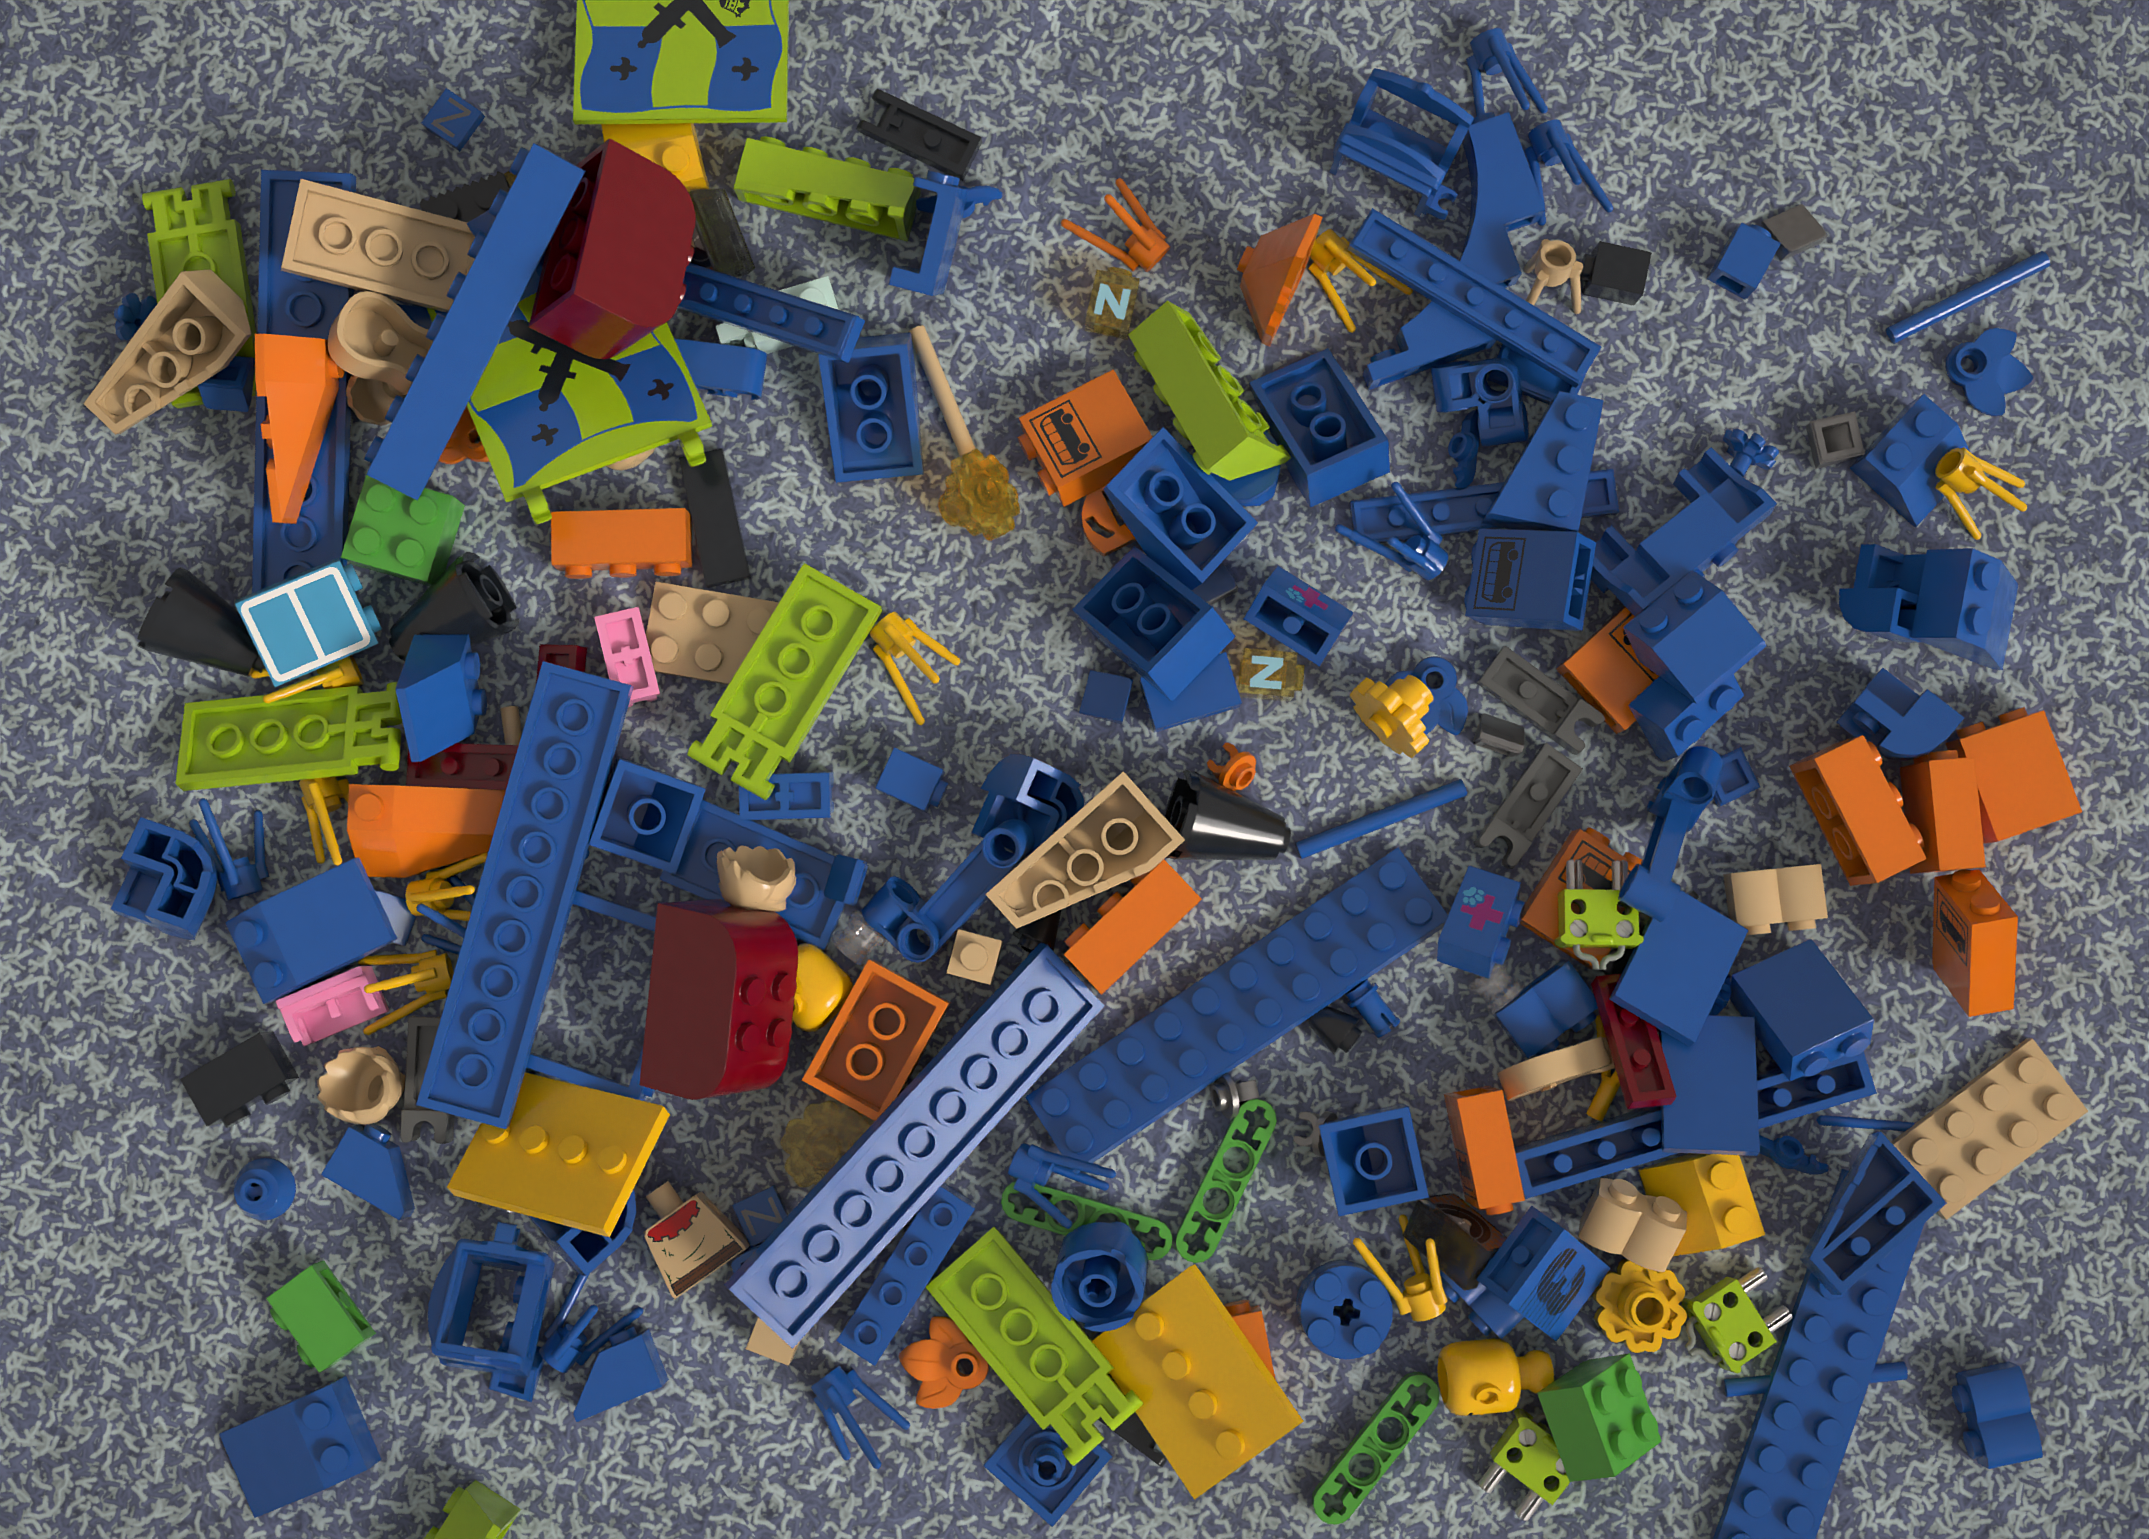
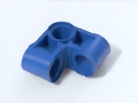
[1431,357,1529,447]

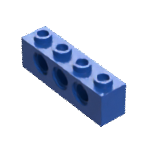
[836,1183,977,1366]

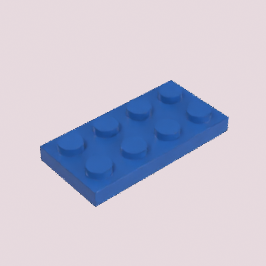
[660,800,846,950]

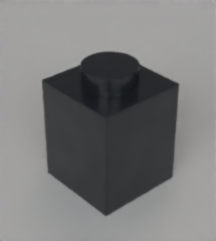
[1580,241,1652,306]

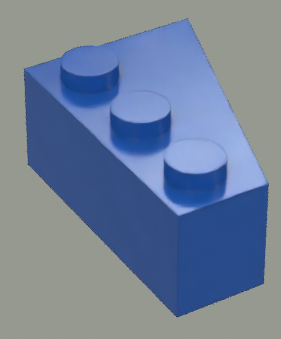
[1481,391,1604,532]
[1800,1131,1947,1295]

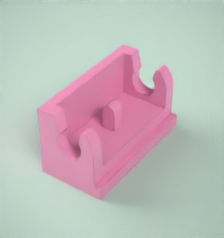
[594,607,660,707]
[276,966,389,1046]

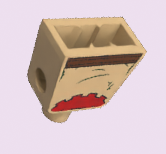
[643,1181,750,1300]

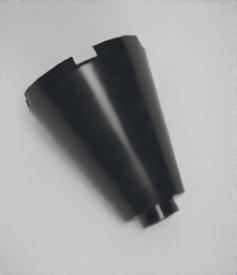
[389,552,519,661]
[137,567,265,677]
[1165,770,1291,860]

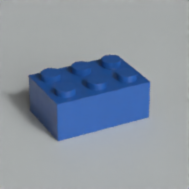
[1072,546,1236,702]

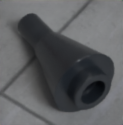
[1013,909,1062,953]
[1305,1006,1363,1055]

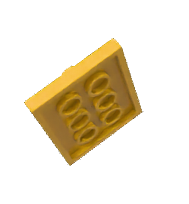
[447,1072,670,1237]
[1092,1264,1304,1500]

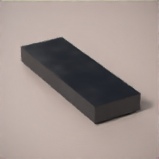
[679,448,751,588]

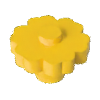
[1350,675,1433,758]
[1592,1259,1687,1353]

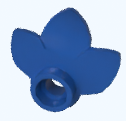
[1945,328,2033,416]
[1385,656,1468,735]

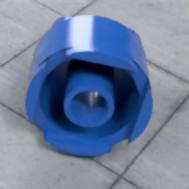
[1051,1222,1148,1332]
[1296,1260,1393,1359]

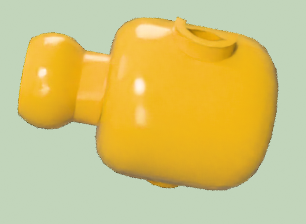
[792,943,854,1032]
[1437,1338,1554,1416]

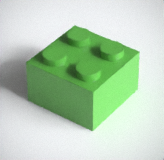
[341,473,465,586]
[1537,1353,1662,1482]

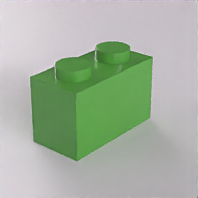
[266,1260,376,1373]

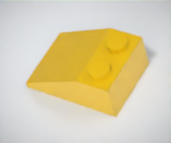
[601,123,710,197]

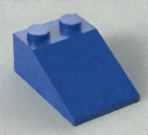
[818,332,924,483]
[1249,348,1390,507]
[1103,427,1258,590]
[1910,548,2019,670]
[225,857,398,1004]
[219,1376,382,1518]

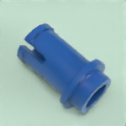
[1345,979,1400,1038]

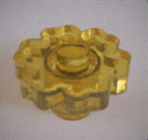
[938,449,1020,541]
[781,1100,870,1188]

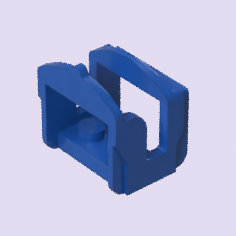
[1330,68,1474,220]
[428,1222,555,1378]

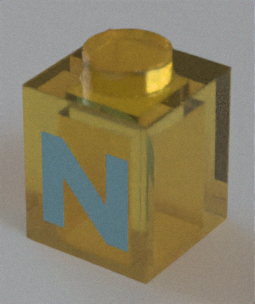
[1085,267,1140,340]
[1238,648,1304,702]

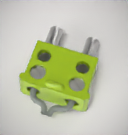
[1554,859,1644,970]
[1682,1266,1792,1374]
[1478,1408,1570,1521]

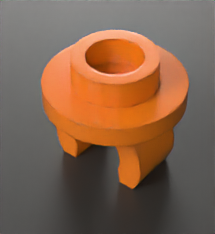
[1207,743,1256,791]

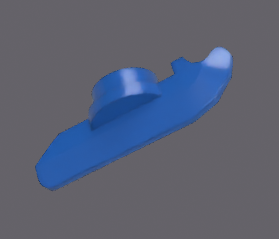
[916,186,1002,218]
[1448,409,1479,489]
[1759,1135,1829,1175]

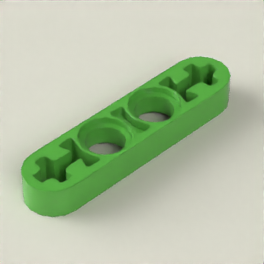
[1175,1098,1277,1263]
[1001,1180,1172,1261]
[1312,1372,1440,1525]

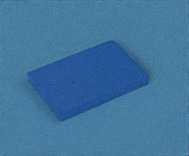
[1609,890,1748,1046]
[1659,1015,1760,1156]

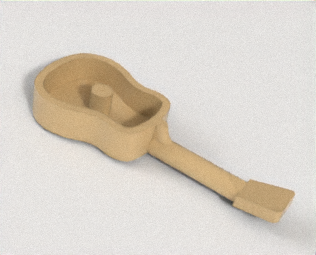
[327,291,433,395]
[1497,1034,1659,1101]

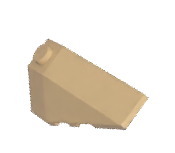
[83,270,252,435]
[985,771,1185,929]

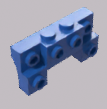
[1591,447,1777,617]

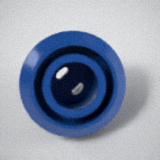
[233,1158,296,1220]

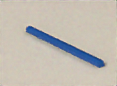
[1816,1115,1915,1131]

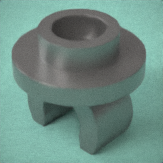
[1210,1073,1260,1118]
[1293,1111,1338,1157]

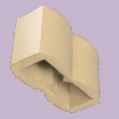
[1723,864,1828,935]
[1578,1178,1687,1272]

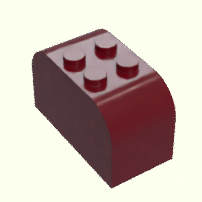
[528,138,696,359]
[639,899,798,1100]

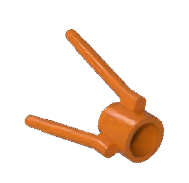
[1061,178,1171,272]

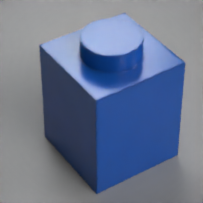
[1707,223,1781,300]
[875,747,949,813]

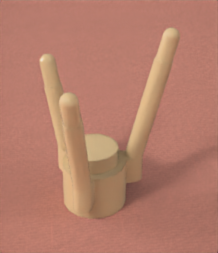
[1523,239,1583,314]

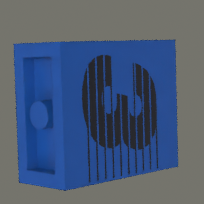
[1476,1205,1611,1341]

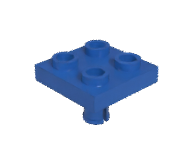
[983,1411,1112,1527]

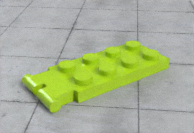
[142,179,256,409]
[687,563,882,800]
[175,682,402,791]
[926,1226,1144,1466]

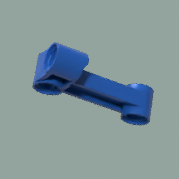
[1618,746,1723,922]
[862,819,1035,963]

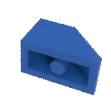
[321,1123,415,1220]
[573,1326,669,1422]

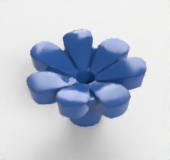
[114,293,157,341]
[1723,429,1779,477]

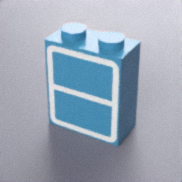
[235,557,382,687]

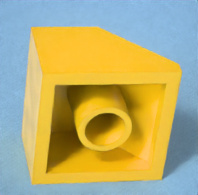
[1638,1153,1765,1256]

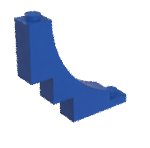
[1362,112,1545,390]

